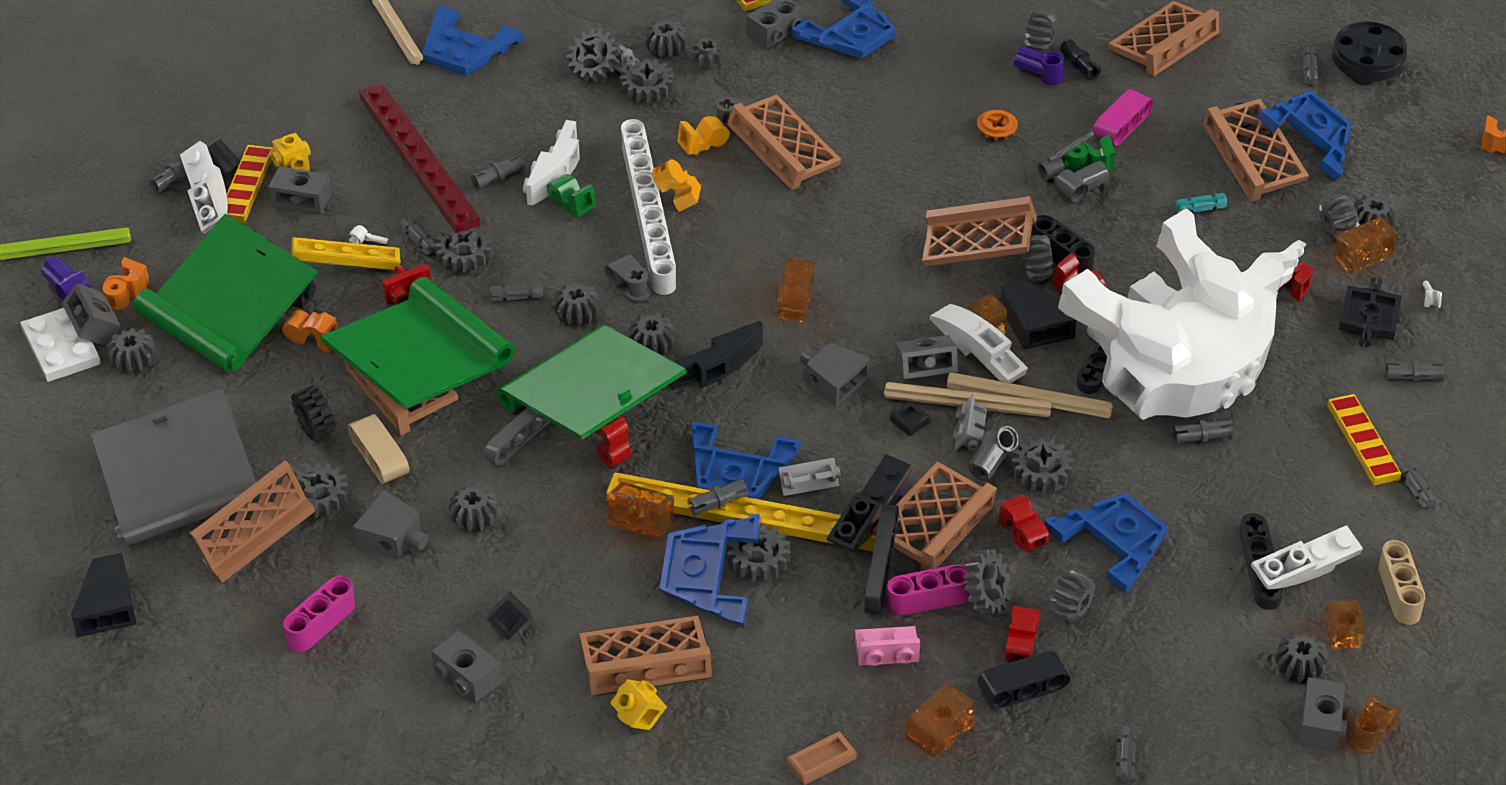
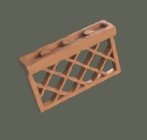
[1108,1,1219,76]
[727,94,842,190]
[1203,99,1309,202]
[922,196,1037,266]
[344,360,458,436]
[190,460,315,583]
[872,461,997,571]
[579,616,712,696]

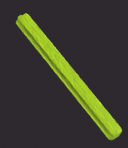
[0,227,131,260]

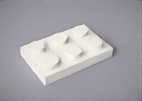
[20,308,101,382]

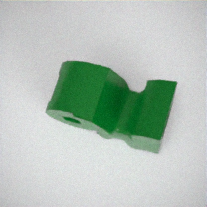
[1065,135,1115,172]
[547,174,596,217]

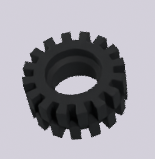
[291,385,336,440]

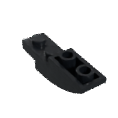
[668,321,763,390]
[827,454,912,552]

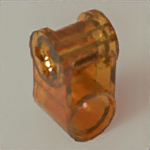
[1350,694,1401,754]

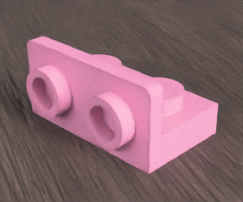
[855,626,920,666]

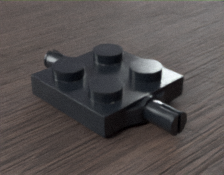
[1339,277,1402,348]

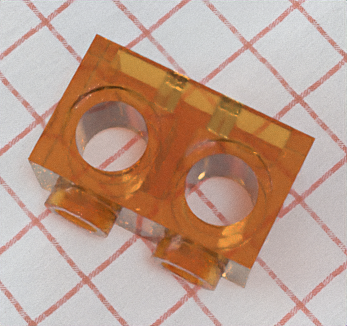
[1334,217,1398,274]
[778,258,814,322]

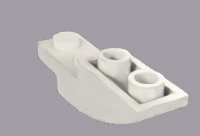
[523,120,580,205]
[180,141,228,234]
[929,304,1028,383]
[1251,525,1363,589]

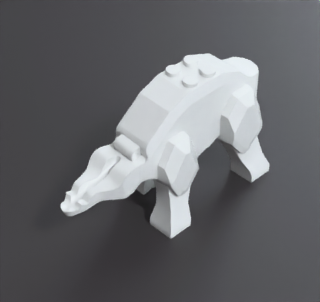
[1058,209,1306,420]

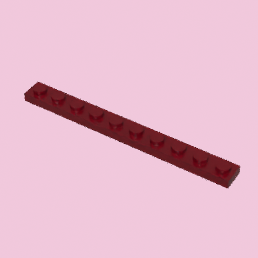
[359,84,480,233]

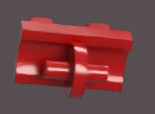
[382,264,431,305]

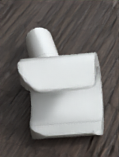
[349,225,388,245]
[1422,281,1442,308]

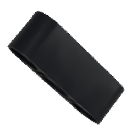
[1031,215,1095,274]
[977,651,1071,709]

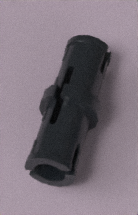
[1060,39,1101,80]

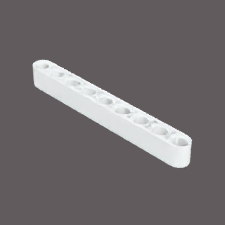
[621,119,676,295]

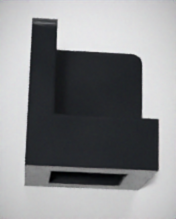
[208,139,240,177]
[487,591,531,640]

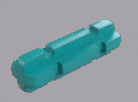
[1175,193,1227,213]

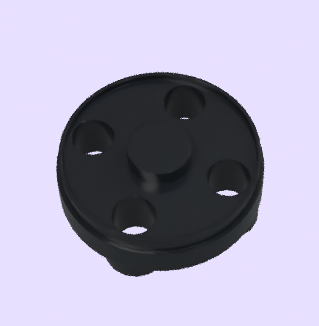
[1332,21,1407,85]

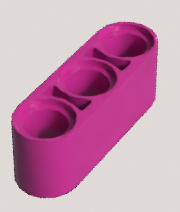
[1092,89,1154,146]
[886,565,970,615]
[283,576,355,652]

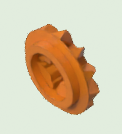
[977,110,1018,141]

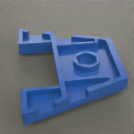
[791,0,896,59]
[422,5,524,76]
[1256,90,1351,181]
[692,421,801,499]
[1044,493,1168,594]
[659,514,761,627]

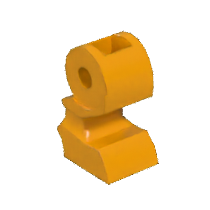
[677,116,730,156]
[652,159,701,212]

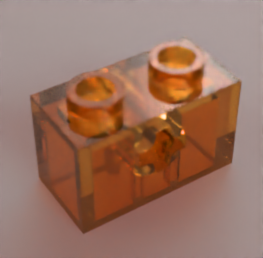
[607,482,674,539]
[905,683,975,758]

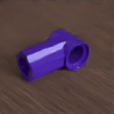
[1014,46,1064,85]
[40,256,91,302]

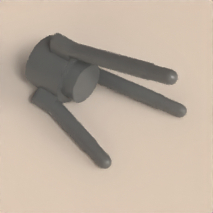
[1037,132,1094,183]

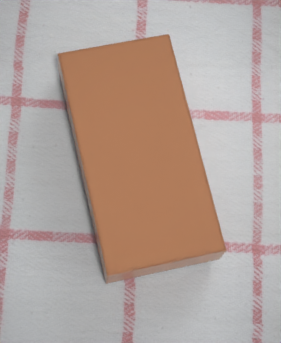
[787,731,857,785]

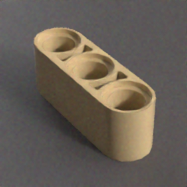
[347,414,410,484]
[1378,540,1426,625]

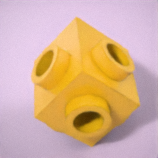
[271,132,311,171]
[610,679,667,731]

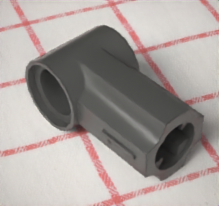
[1054,161,1109,203]
[968,426,1018,481]

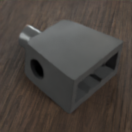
[800,343,870,407]
[353,491,428,558]

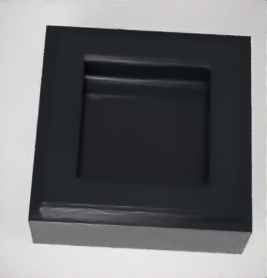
[890,401,930,436]

